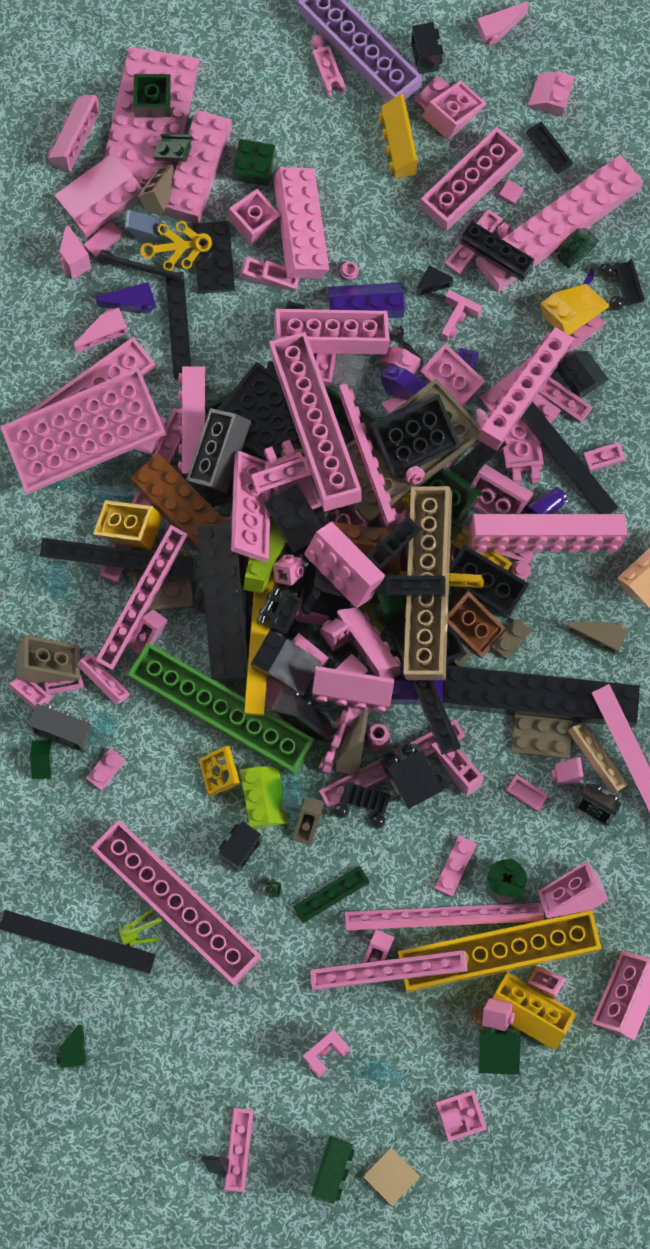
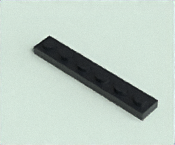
[166,272,191,379]

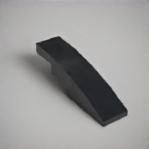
[366,515,421,570]

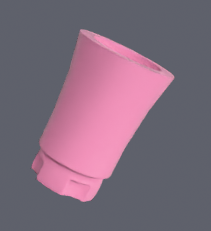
[365,724,391,754]

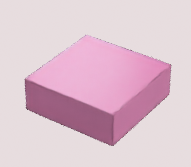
[499,180,524,205]

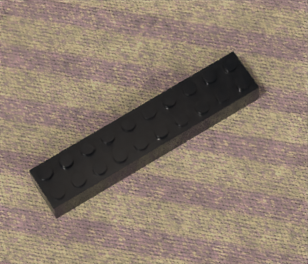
[443,665,640,728]

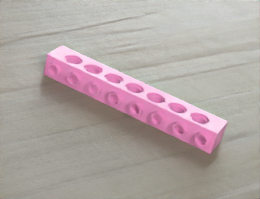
[478,327,574,451]
[96,525,189,670]

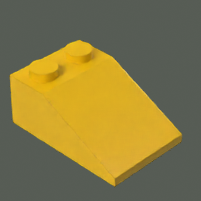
[540,284,609,335]
[93,500,163,551]

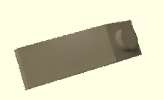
[138,164,174,215]
[565,622,629,655]

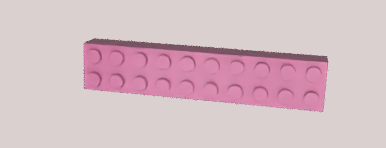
[476,155,643,292]
[269,332,362,512]
[91,820,261,987]

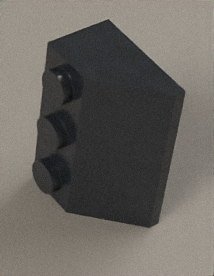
[271,689,333,744]

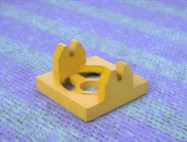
[198,746,240,796]

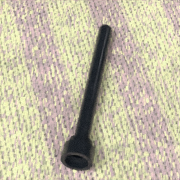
[99,249,184,281]

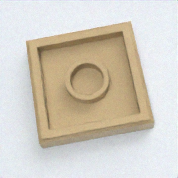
[363,1148,420,1206]

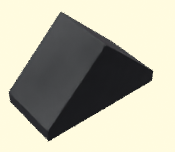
[416,265,453,296]

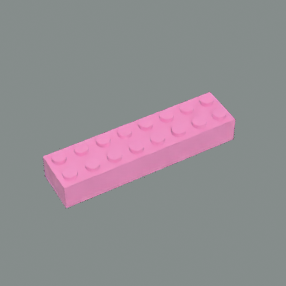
[468,514,627,553]

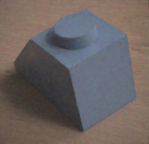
[125,210,164,243]

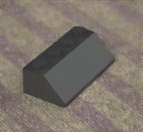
[186,408,251,493]

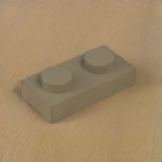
[492,618,531,660]

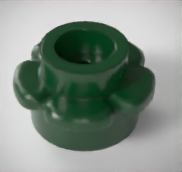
[266,879,281,898]

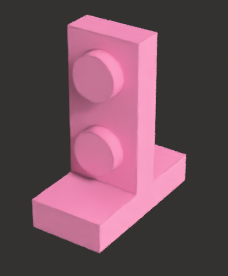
[441,290,482,342]

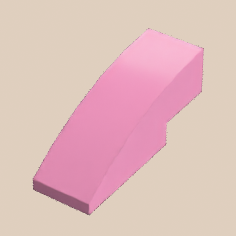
[239,257,299,290]

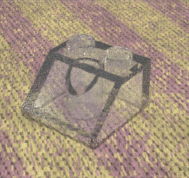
[331,354,369,400]

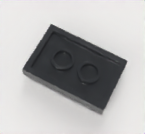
[263,484,323,553]

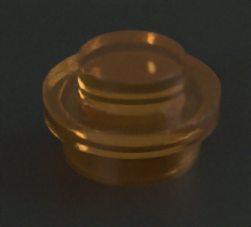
[471,1005,485,1026]

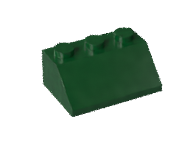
[311,1136,355,1204]

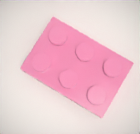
[420,343,486,407]

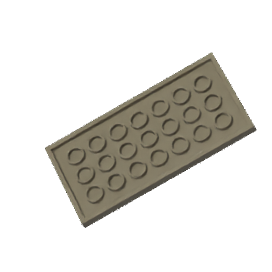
[346,378,480,524]

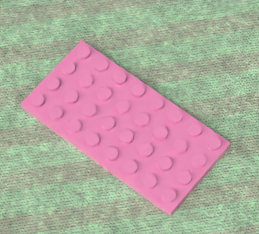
[104,47,200,187]
[1,367,167,495]

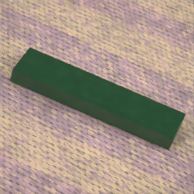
[293,866,370,924]

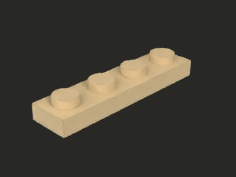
[568,722,628,794]

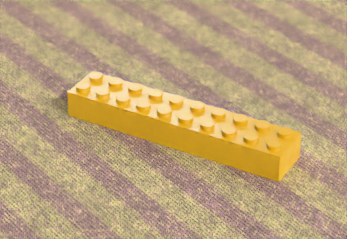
[397,910,602,993]

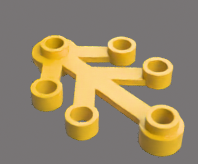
[140,220,212,271]

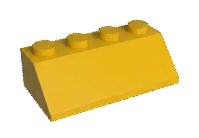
[378,94,417,179]
[492,972,576,1051]

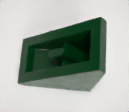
[30,740,52,779]

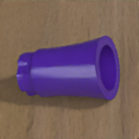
[525,487,567,514]

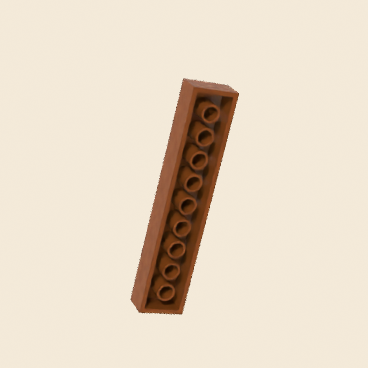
[131,453,283,608]

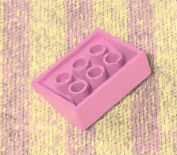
[54,152,143,238]

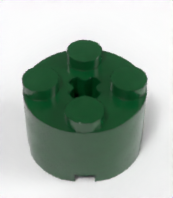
[486,859,527,904]

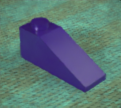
[95,282,156,314]
[380,364,428,400]

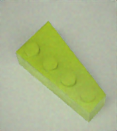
[243,516,288,593]

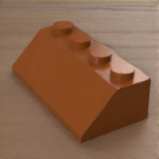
[328,522,404,575]

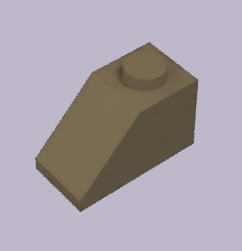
[292,796,324,846]

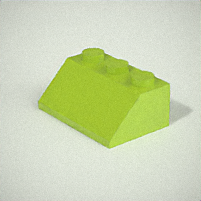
[240,766,289,830]

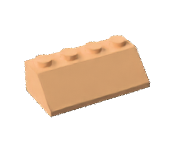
[617,548,650,608]

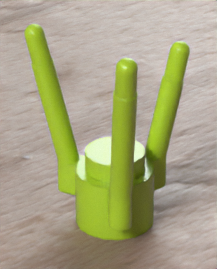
[119,909,162,946]

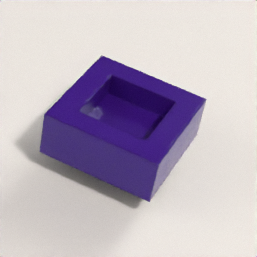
[458,348,479,369]

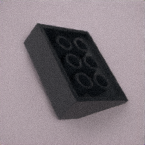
[365,394,461,479]

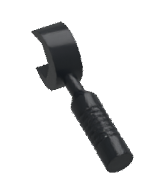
[389,325,422,359]

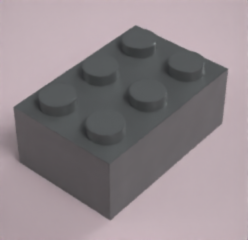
[28,703,94,753]

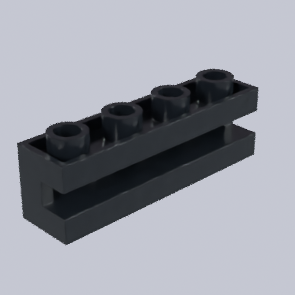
[460,221,534,282]

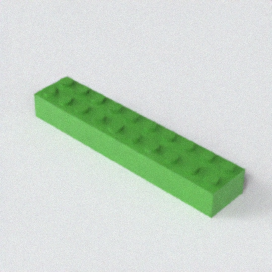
[128,642,315,776]

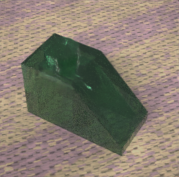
[555,228,599,269]

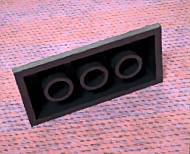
[449,545,529,619]

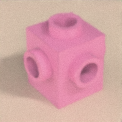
[273,555,304,585]

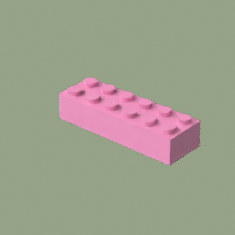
[164,110,232,224]
[420,127,523,231]
[273,167,329,279]
[274,309,390,354]

